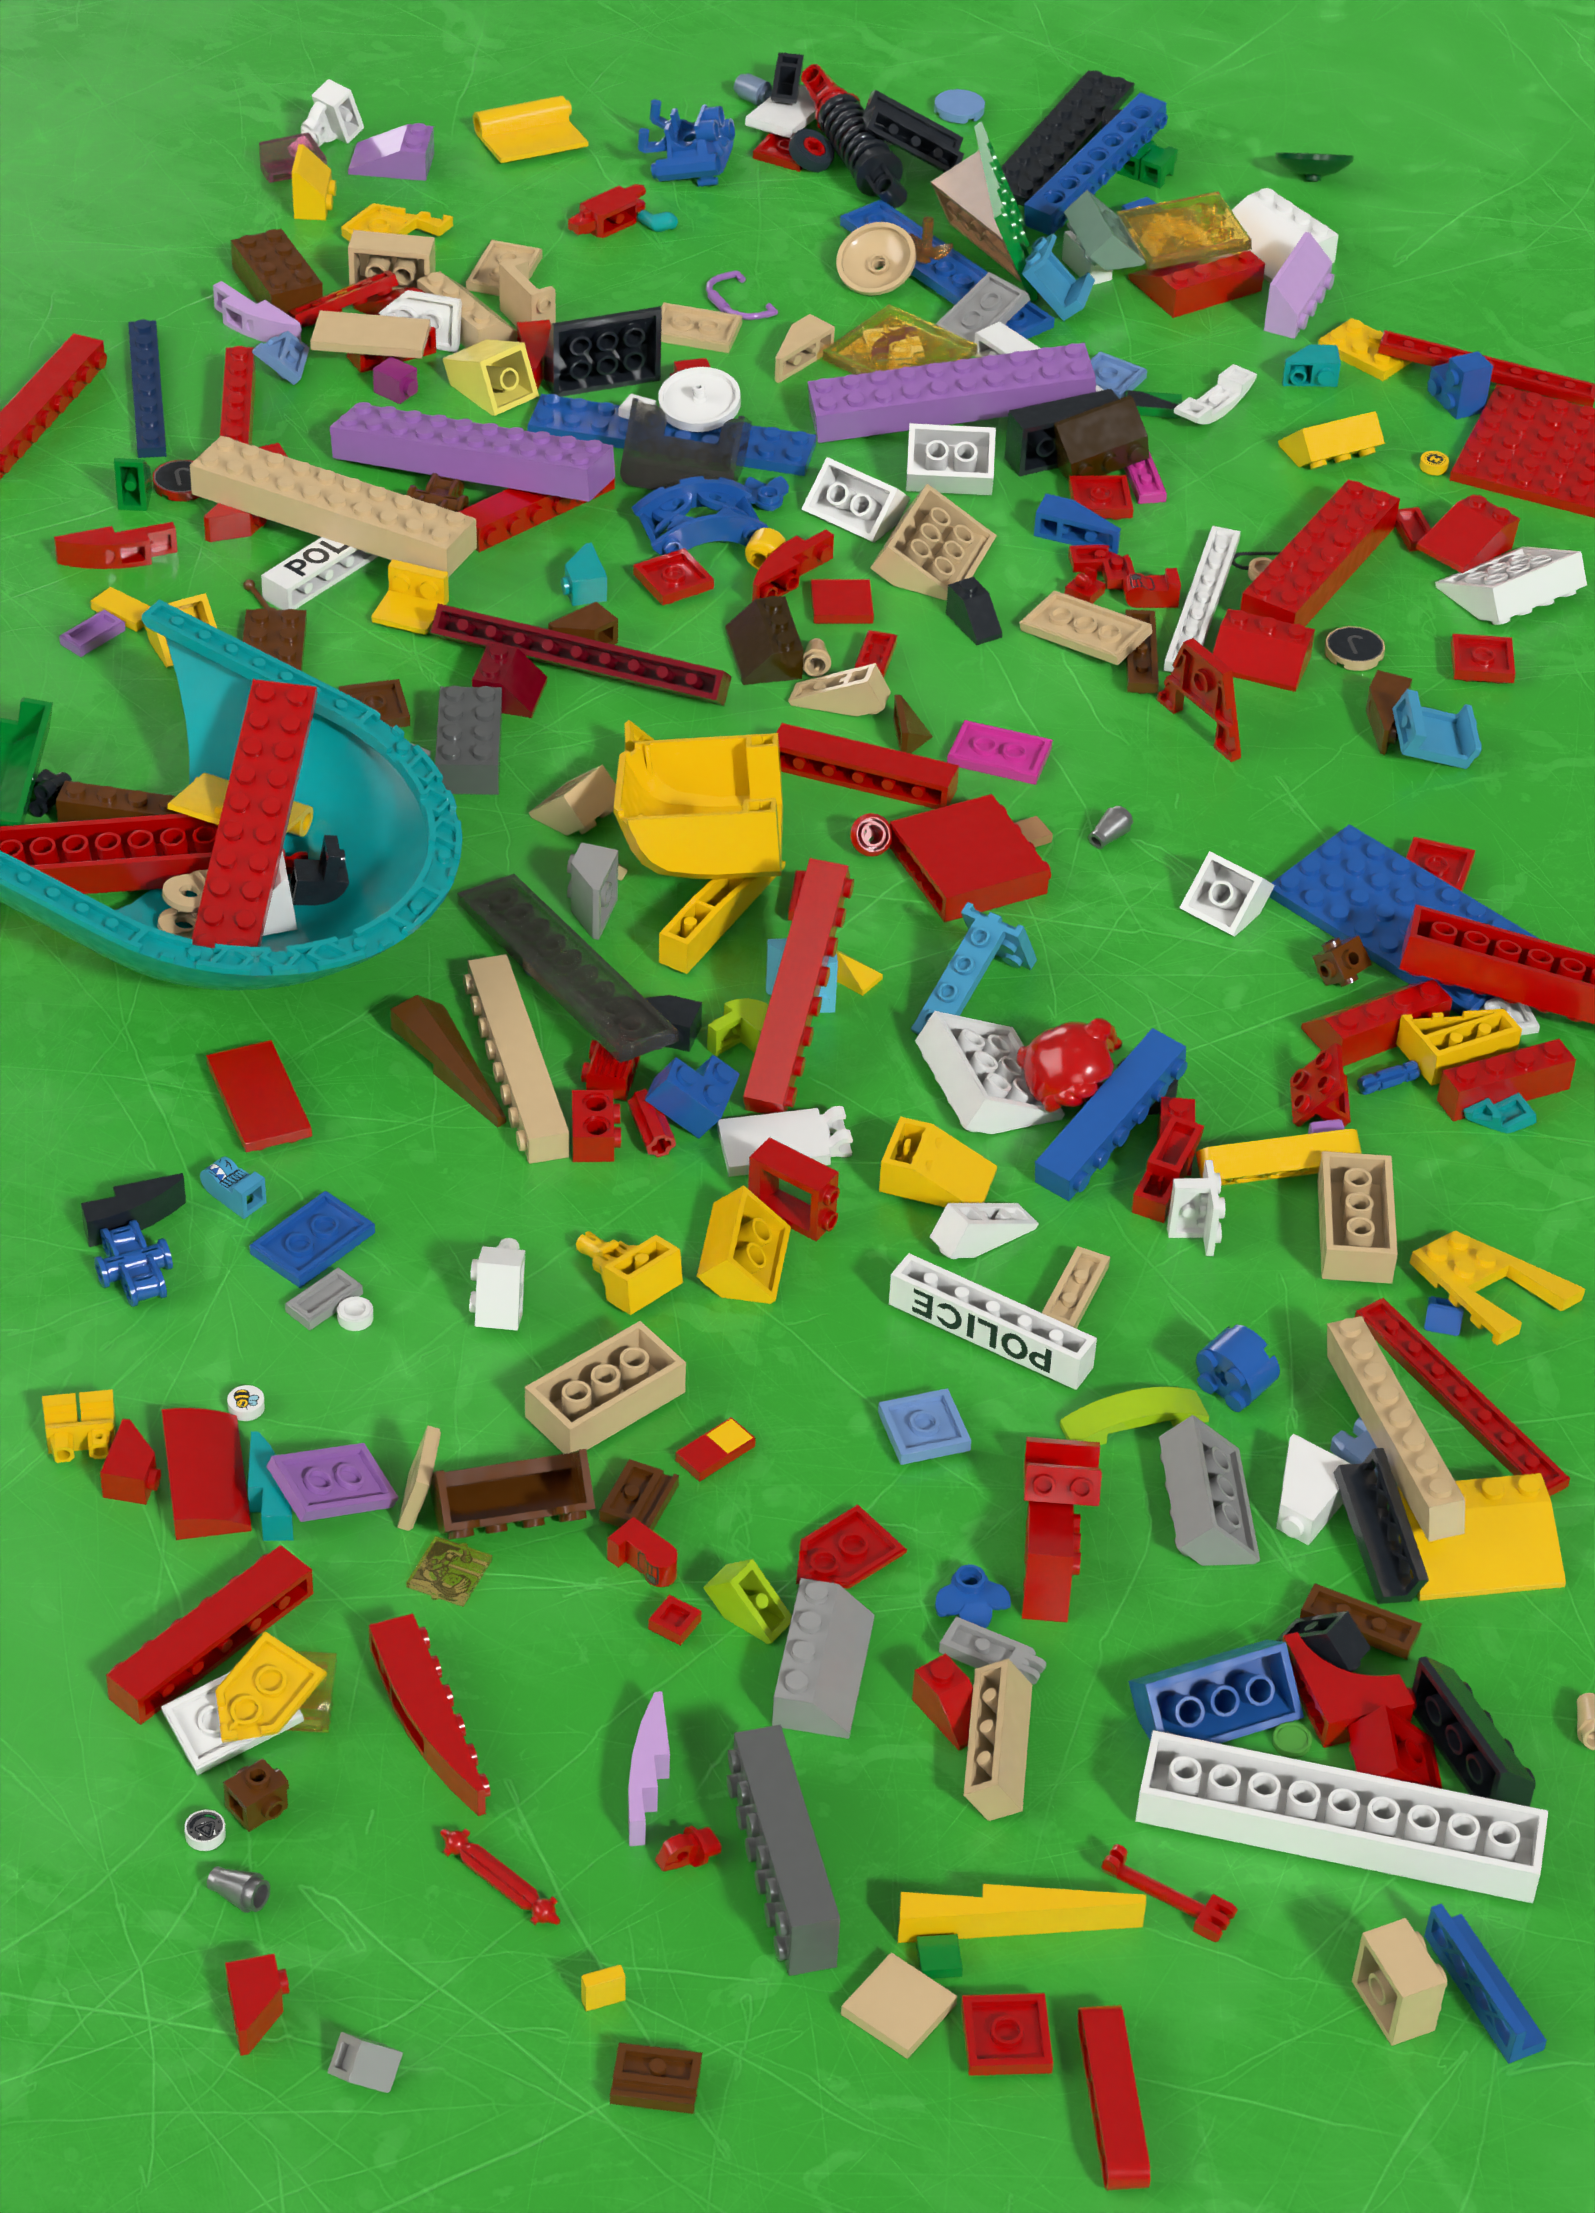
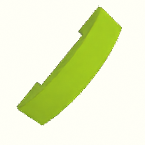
[1060,1387,1209,1445]

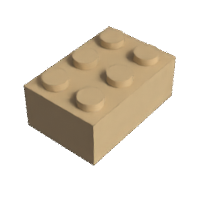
[348,230,436,290]

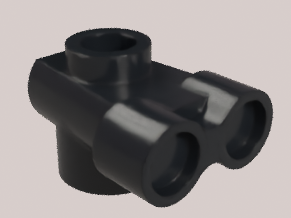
[29,769,72,817]

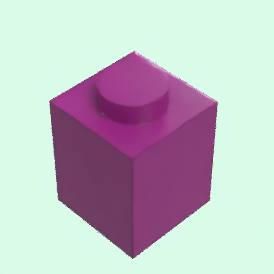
[373,357,418,404]

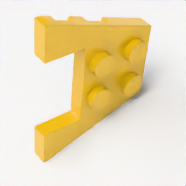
[341,203,453,242]

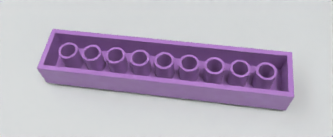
[808,343,1096,443]
[330,402,615,502]

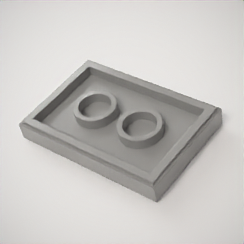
[934,272,1030,353]

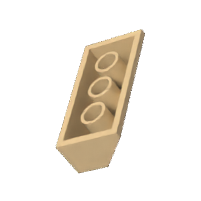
[417,271,517,348]

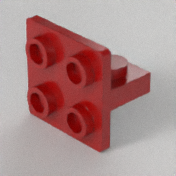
[1290,1043,1351,1127]

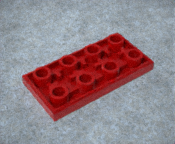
[206,1040,312,1153]

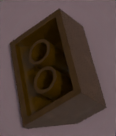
[1054,395,1150,481]
[725,596,804,685]

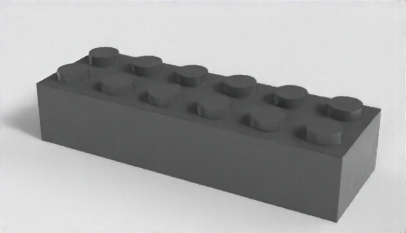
[727,1725,840,1976]

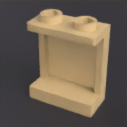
[499,256,556,327]

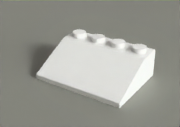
[1206,188,1339,283]
[1435,546,1587,625]
[915,1011,1065,1134]

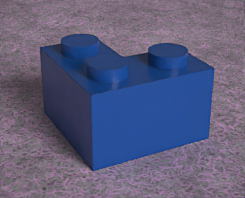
[1427,351,1493,420]
[645,1055,740,1139]

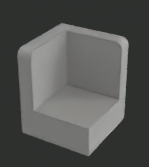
[327,2032,403,2093]

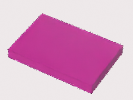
[947,720,1053,785]

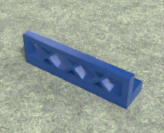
[1424,1903,1547,2064]

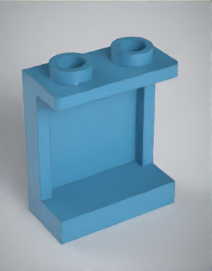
[1022,233,1095,321]
[1392,689,1482,769]

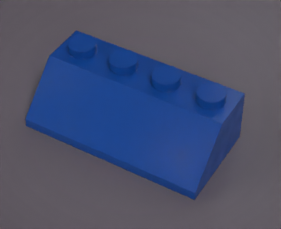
[1128,1639,1304,1744]

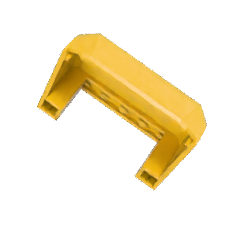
[614,733,783,880]

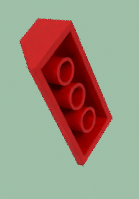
[1301,979,1453,1066]

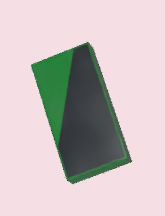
[1126,390,1182,418]

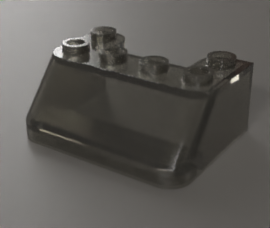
[620,398,752,490]

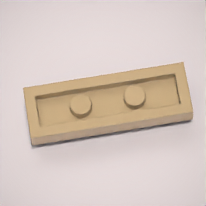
[1042,1246,1110,1329]

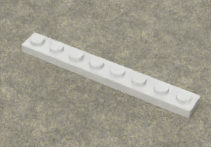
[1164,526,1241,672]

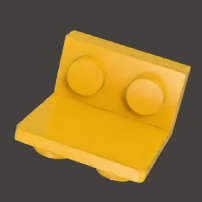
[371,559,449,635]

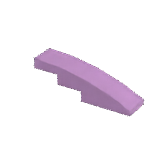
[628,1691,670,1846]

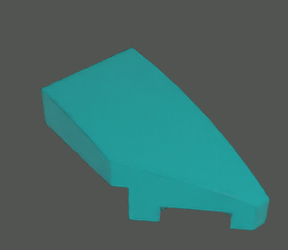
[1463,1093,1537,1134]

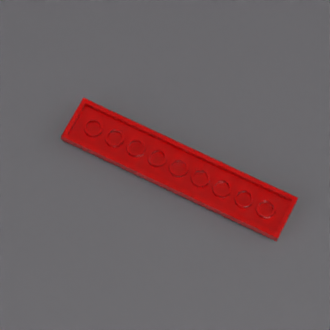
[192,679,318,948]

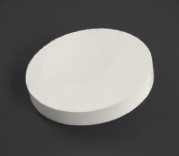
[658,367,741,432]

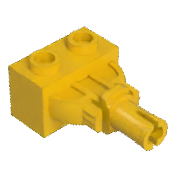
[576,1231,683,1315]

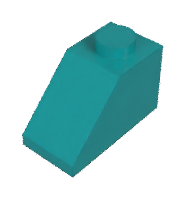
[561,543,607,606]

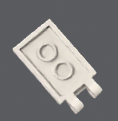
[717,1106,853,1177]

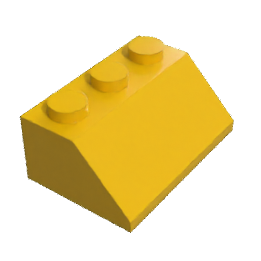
[1278,411,1385,470]
[697,1185,791,1304]

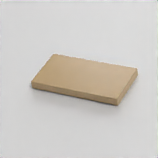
[310,311,431,359]
[1020,590,1152,665]

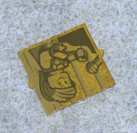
[406,1536,492,1607]

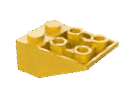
[879,1116,997,1207]

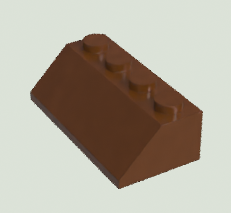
[56,781,181,822]

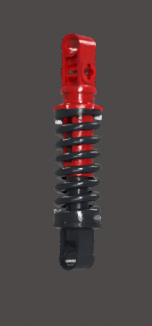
[801,64,907,209]

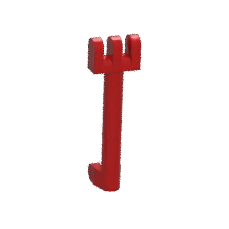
[1101,1844,1238,1942]

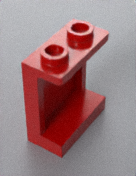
[1023,1437,1102,1506]

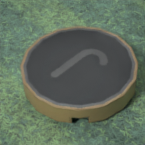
[1325,626,1385,671]

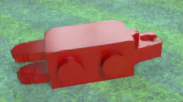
[568,184,646,238]

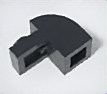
[289,835,349,906]

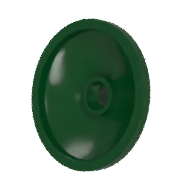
[1275,152,1354,181]

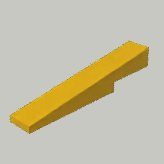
[898,1884,1146,1943]

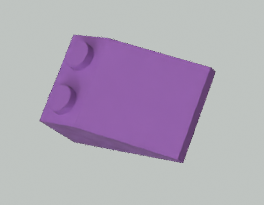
[348,123,434,181]

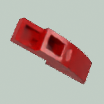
[54,522,178,569]
[752,529,834,602]

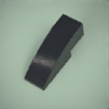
[771,52,804,104]
[81,1173,186,1247]

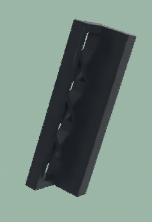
[1333,1448,1429,1604]

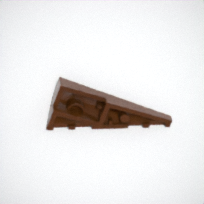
[391,995,506,1128]

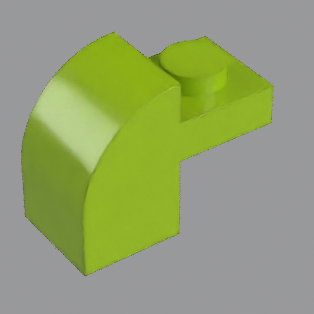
[707,998,768,1056]

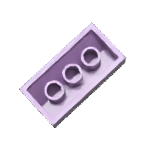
[1264,232,1334,339]

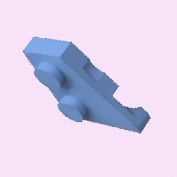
[252,331,310,385]

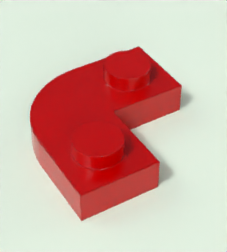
[1068,545,1135,590]

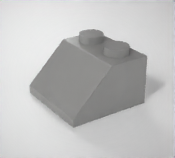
[567,842,618,940]

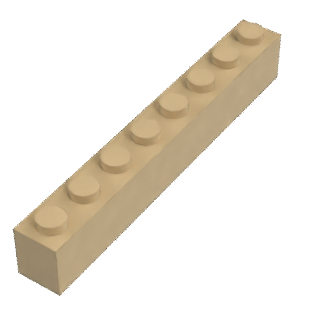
[463,954,569,1164]
[1327,1316,1465,1542]

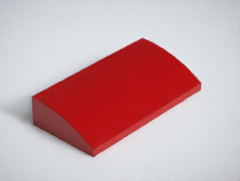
[162,1408,252,1540]

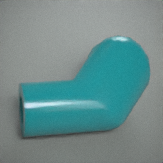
[638,210,678,232]

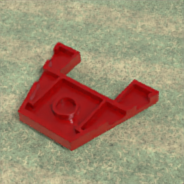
[1156,638,1241,762]

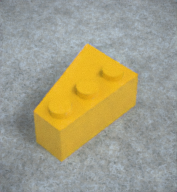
[1396,1009,1522,1086]

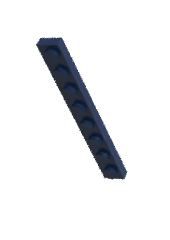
[128,319,167,458]

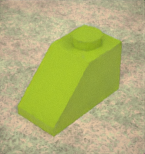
[703,1559,792,1644]

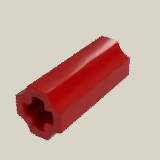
[628,1089,676,1158]

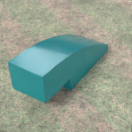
[248,1431,294,1541]

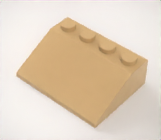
[870,484,997,601]

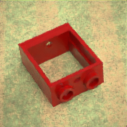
[748,1137,840,1241]

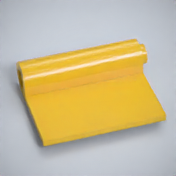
[473,96,588,163]
[167,772,313,837]

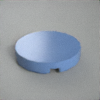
[934,89,985,124]

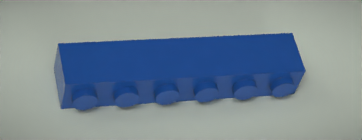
[1035,1028,1188,1201]

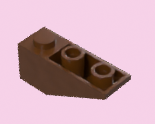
[1366,670,1413,755]

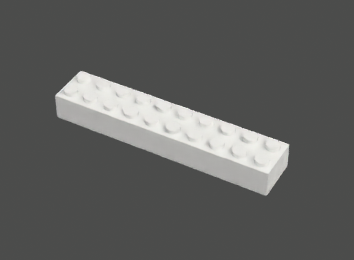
[1135,1730,1548,1903]

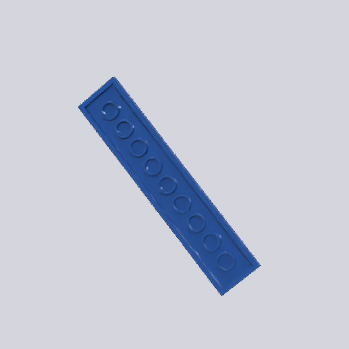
[840,200,1055,339]
[528,394,817,476]

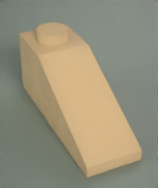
[775,314,835,383]
[788,663,891,717]

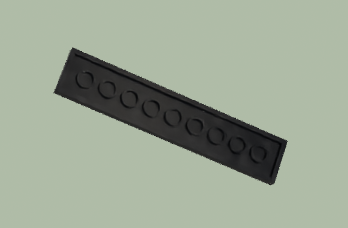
[1002,70,1134,207]

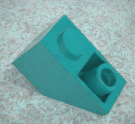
[1282,344,1341,387]

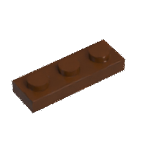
[1300,1583,1422,1660]

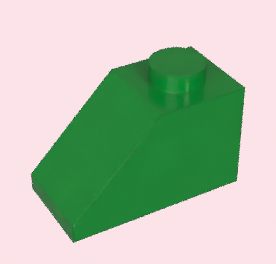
[114,458,152,511]

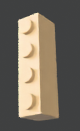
[964,1658,1032,1821]

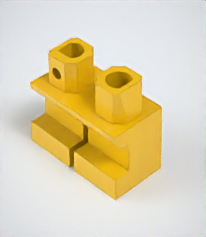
[42,1389,116,1463]

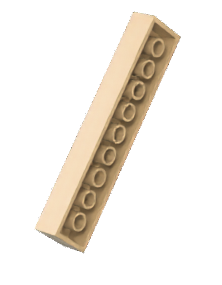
[190,436,477,577]

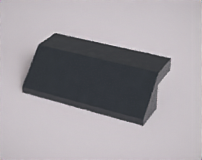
[863,90,964,173]

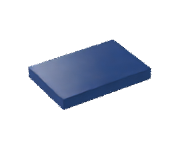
[249,1190,375,1288]

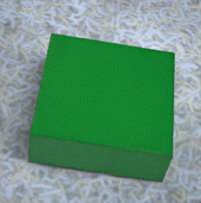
[916,1934,963,1979]

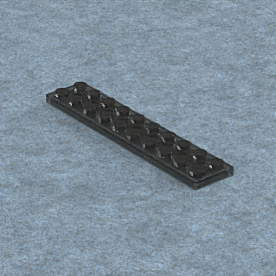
[457,874,679,1063]

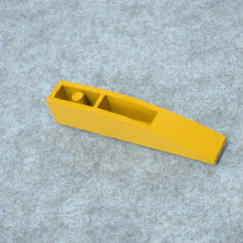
[659,860,786,974]

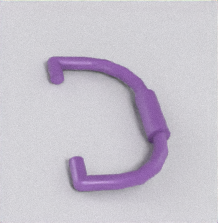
[706,270,778,320]

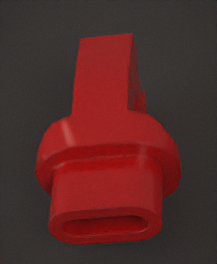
[655,1826,722,1871]

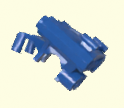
[638,99,735,187]

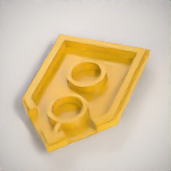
[216,1631,327,1743]

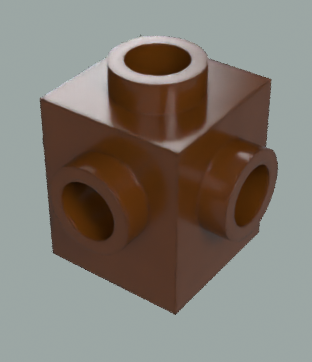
[1312,935,1372,987]
[223,1758,289,1832]

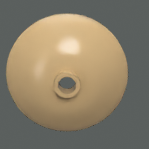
[836,222,916,295]

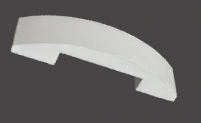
[1174,364,1257,424]

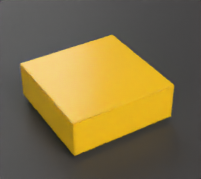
[581,1965,626,2011]

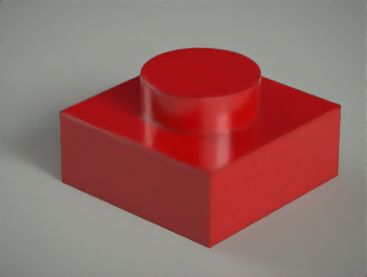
[648,1595,702,1646]

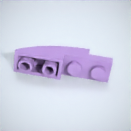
[213,281,302,342]

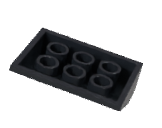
[544,306,662,397]

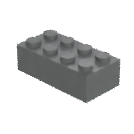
[435,686,502,795]

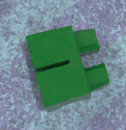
[1117,140,1178,189]

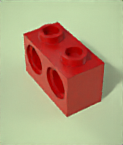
[572,1090,621,1162]

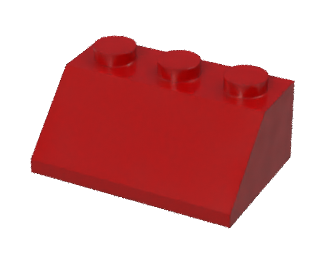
[1213,609,1315,692]

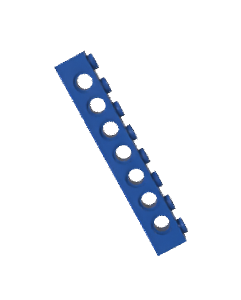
[1024,92,1168,235]

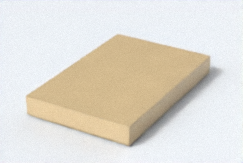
[466,240,542,296]
[661,303,742,353]

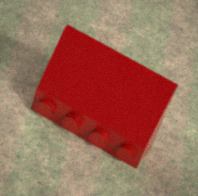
[1128,248,1265,318]

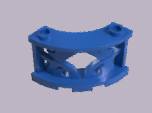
[631,476,769,555]

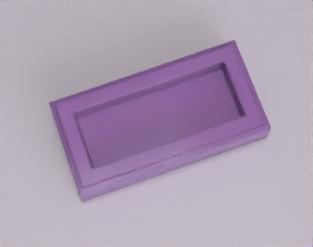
[59,610,126,657]

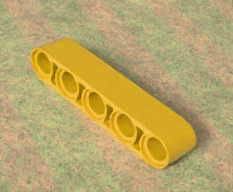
[1196,1129,1362,1186]

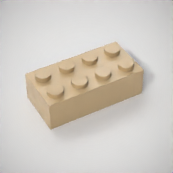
[1317,1151,1398,1284]
[525,1321,686,1454]

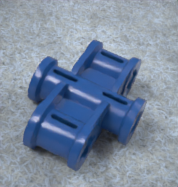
[94,1220,173,1307]

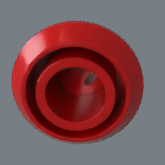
[850,813,893,857]

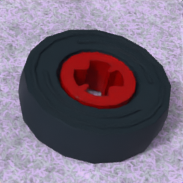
[789,129,835,172]

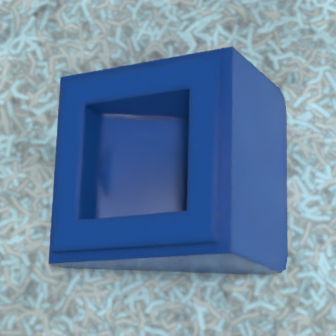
[1424,1296,1464,1336]

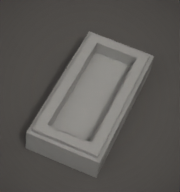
[285,1267,363,1330]

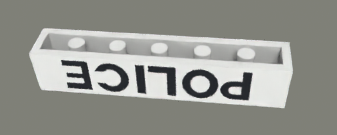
[261,537,378,610]
[889,1253,1097,1390]

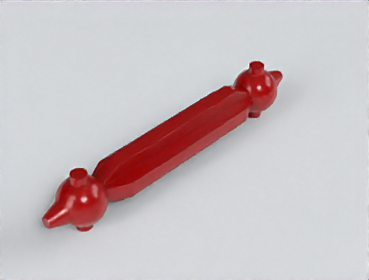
[440,1828,560,1925]

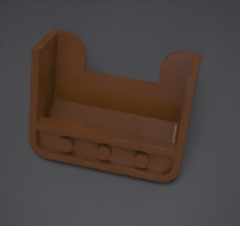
[429,1449,595,1540]

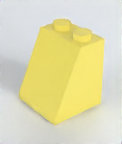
[442,339,539,416]

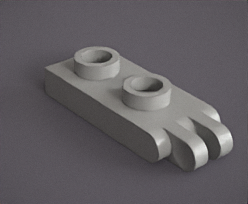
[939,1616,1047,1684]

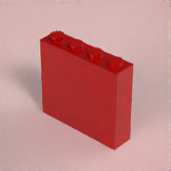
[890,794,1051,923]

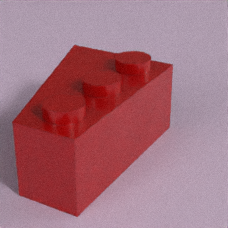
[1022,1501,1081,1622]

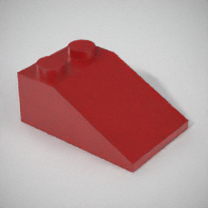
[1416,494,1520,573]

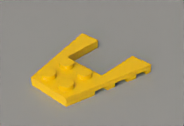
[1409,1230,1585,1346]

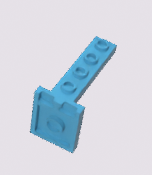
[911,902,1037,1035]

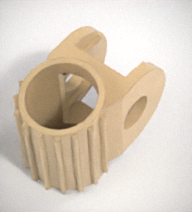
[157,869,208,939]

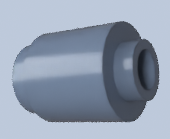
[734,74,772,106]

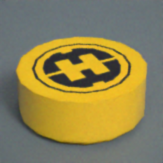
[1420,451,1449,476]

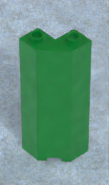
[0,697,53,826]

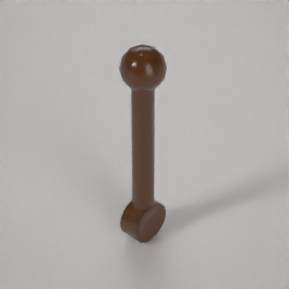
[244,579,277,610]

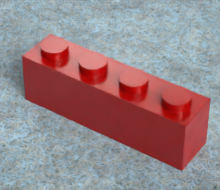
[1437,1039,1576,1121]

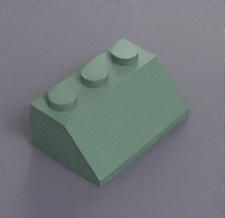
[1064,190,1146,271]

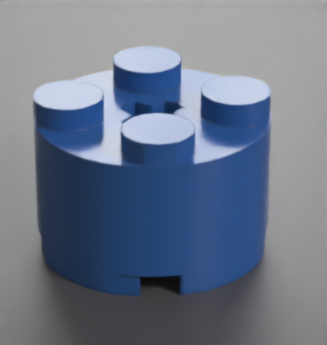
[1196,1324,1280,1412]

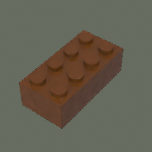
[231,229,323,316]

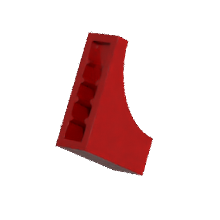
[1282,1632,1417,1748]

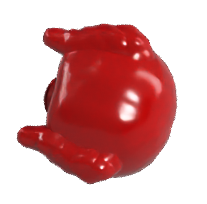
[1016,1018,1122,1113]

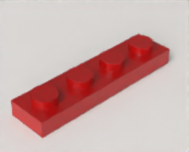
[288,270,399,327]

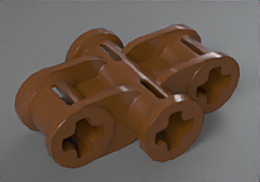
[406,473,469,512]

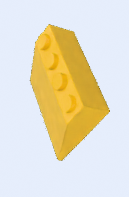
[1397,1473,1566,1601]

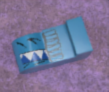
[200,1157,267,1219]

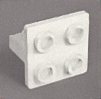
[1167,1160,1225,1256]

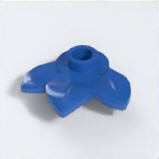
[744,476,789,511]
[935,1565,1011,1628]

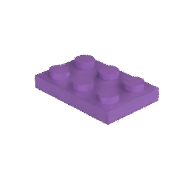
[267,1443,399,1522]

